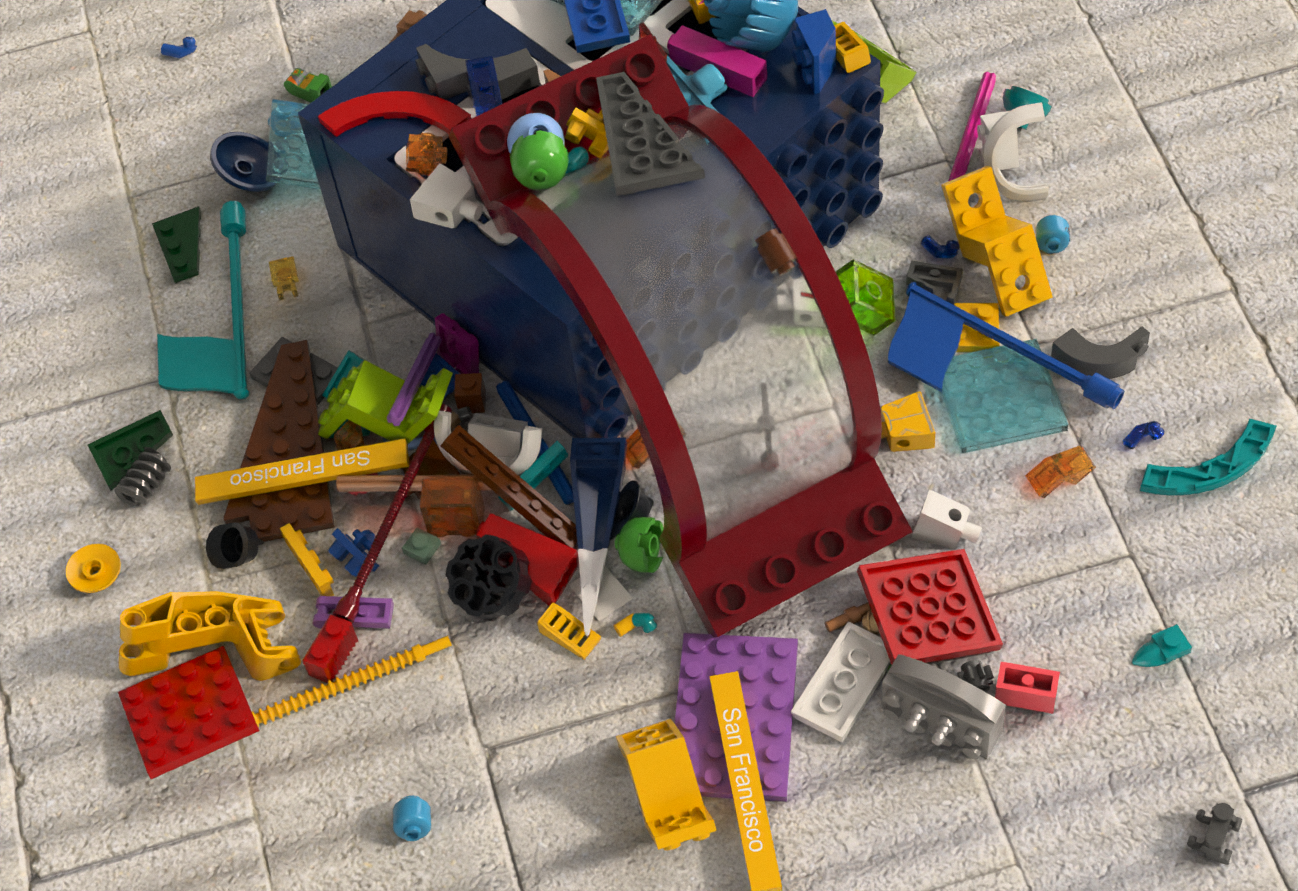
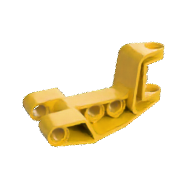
[118,591,301,681]

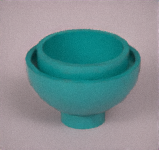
[1002,86,1052,130]

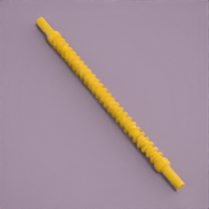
[252,635,452,728]

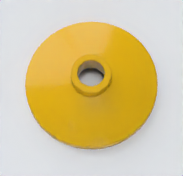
[66,544,121,593]

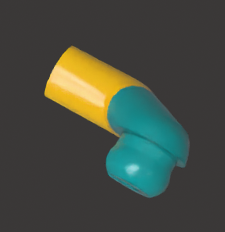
[613,613,657,637]

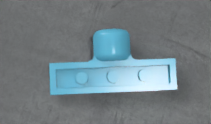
[663,54,727,144]

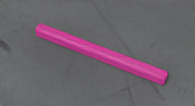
[948,71,996,181]

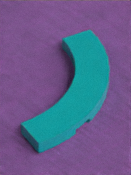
[1140,418,1277,495]

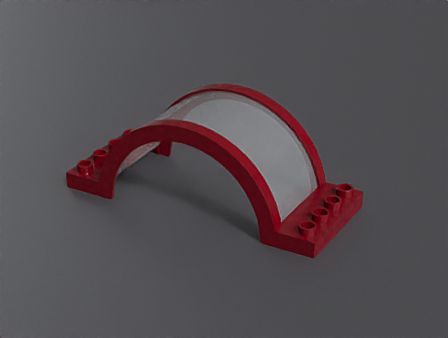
[449,34,913,638]

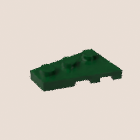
[152,206,201,283]
[87,410,173,491]

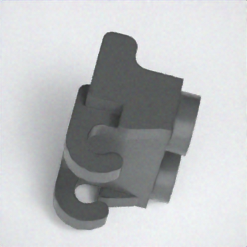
[1187,803,1242,865]

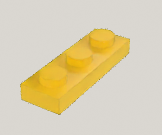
[280,523,334,596]

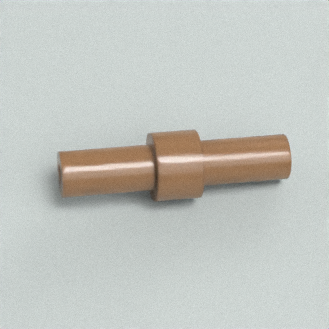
[825,602,871,633]

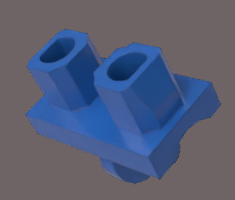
[328,528,379,577]

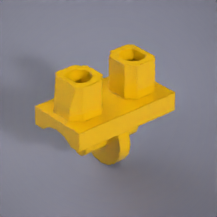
[565,108,609,158]

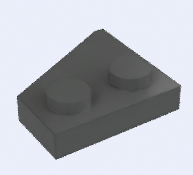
[906,261,963,305]

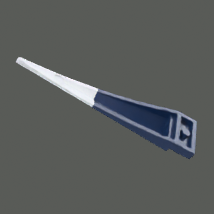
[570,437,627,637]

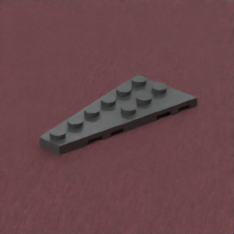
[596,72,705,196]

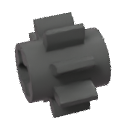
[957,660,994,693]

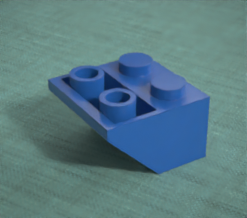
[792,9,836,94]

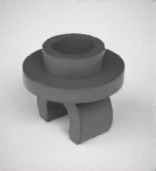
[455,406,473,432]

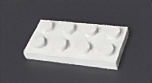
[791,622,891,743]

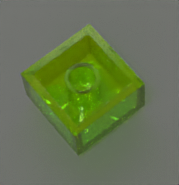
[836,259,895,336]

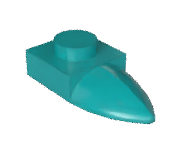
[1132,624,1192,667]

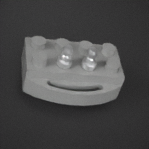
[882,654,1006,759]

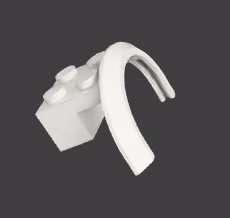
[977,102,1049,201]
[434,411,542,475]

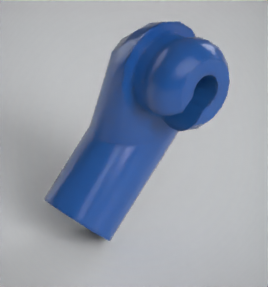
[161,37,197,58]

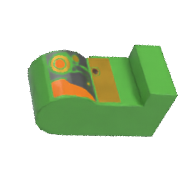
[284,68,332,103]

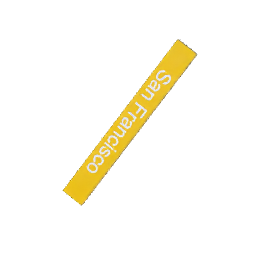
[195,439,409,505]
[709,671,782,891]

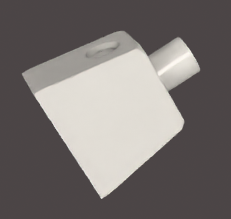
[410,163,483,229]
[911,490,982,549]

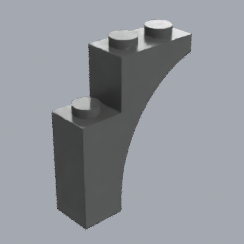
[415,44,540,108]

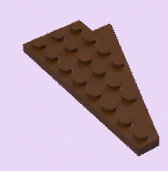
[224,340,335,542]

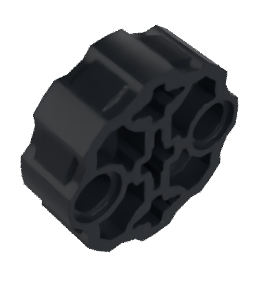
[445,534,532,620]

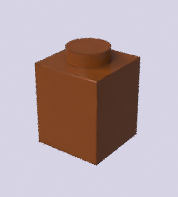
[454,373,486,413]

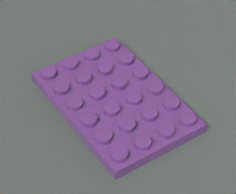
[675,633,798,802]

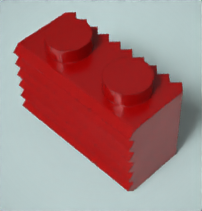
[302,614,359,683]

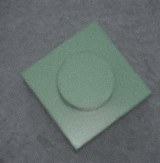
[402,527,441,565]

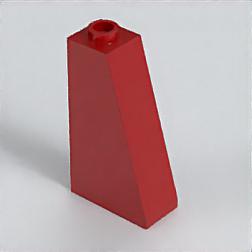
[476,513,579,606]

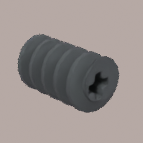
[114,447,171,506]

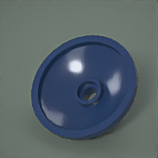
[210,132,283,192]

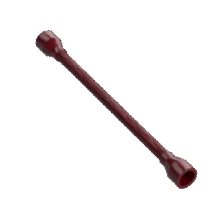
[333,403,452,624]

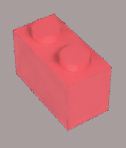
[995,661,1060,714]

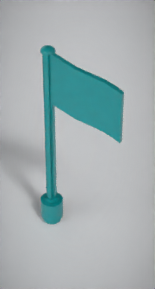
[157,201,250,399]

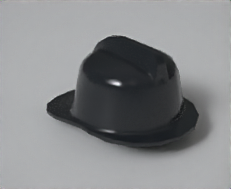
[610,480,654,540]
[206,522,264,569]

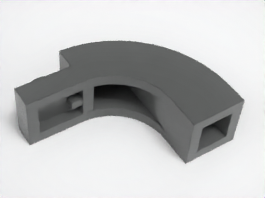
[1051,326,1150,379]

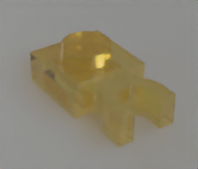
[269,256,299,300]

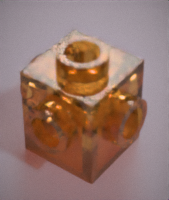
[406,133,447,175]

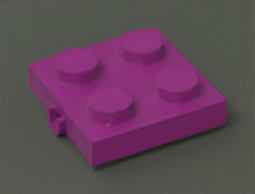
[435,313,480,374]

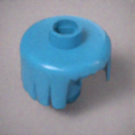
[704,0,798,52]

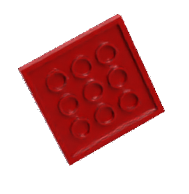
[857,549,1003,664]
[118,646,260,779]

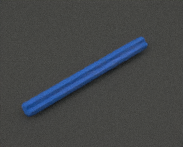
[496,381,574,505]

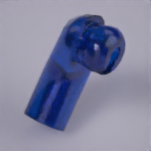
[921,235,960,258]
[1123,421,1165,449]

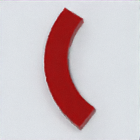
[318,91,472,137]

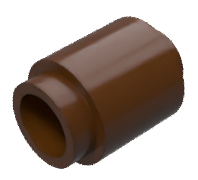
[755,228,797,276]

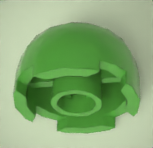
[510,130,569,191]
[615,517,664,573]

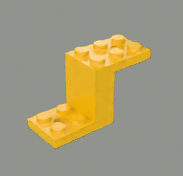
[941,166,1053,317]
[615,719,717,851]

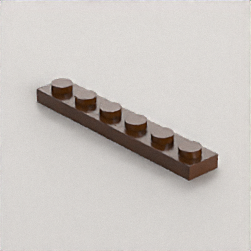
[440,425,577,548]

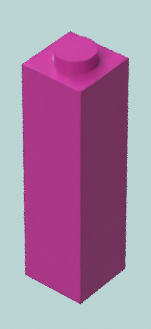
[667,25,767,97]

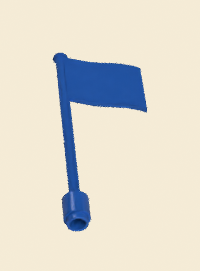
[888,282,1125,409]

